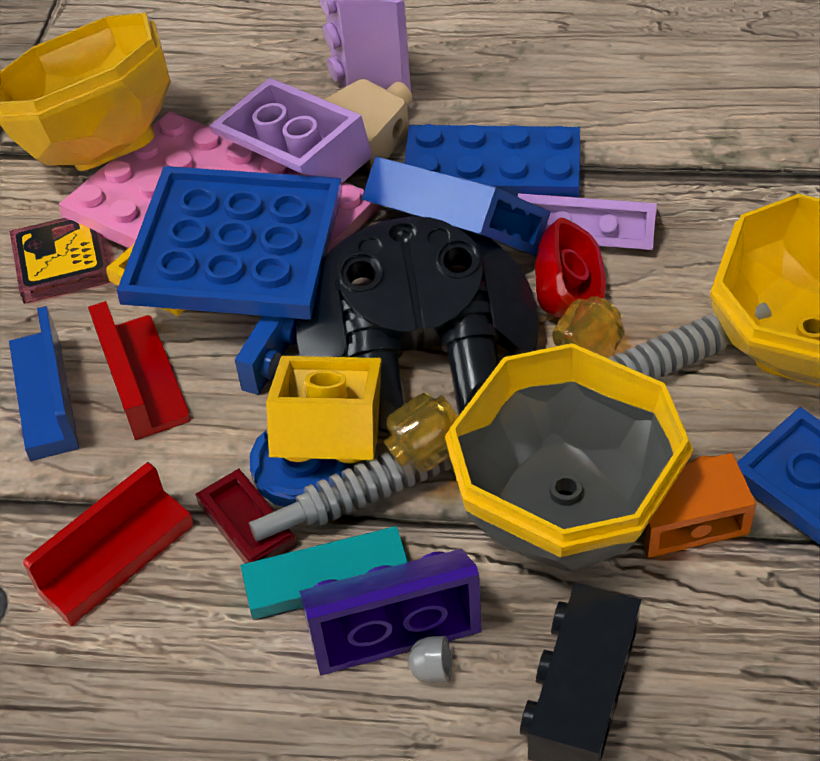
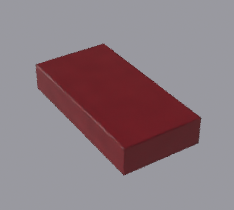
[195,468,297,563]

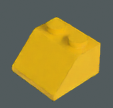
[266,356,381,463]

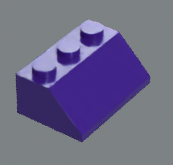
[299,549,482,676]

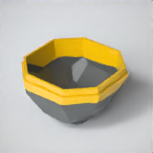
[445,343,693,572]

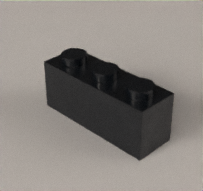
[520,582,642,761]

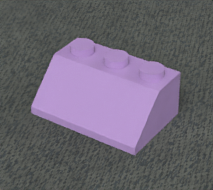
[319,0,412,102]
[209,78,373,182]

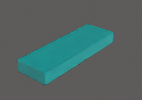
[240,526,408,620]

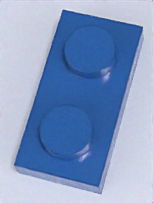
[235,316,297,395]

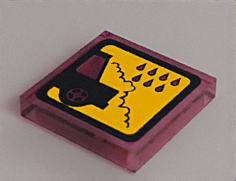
[9,217,110,304]

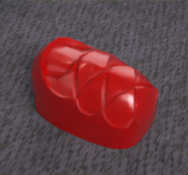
[535,217,606,320]

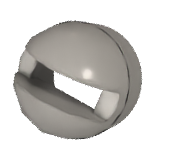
[408,636,452,683]

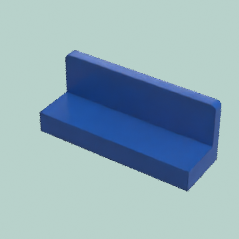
[9,306,79,461]

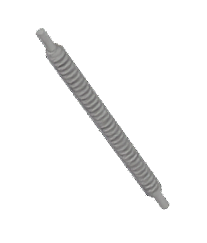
[249,302,771,542]

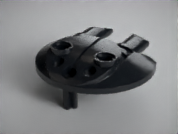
[296,217,539,436]

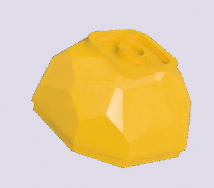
[0,12,171,171]
[710,194,820,387]

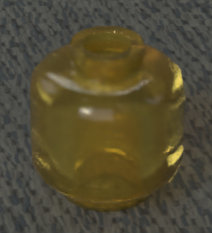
[552,296,625,358]
[383,393,458,472]

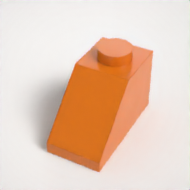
[644,453,756,558]

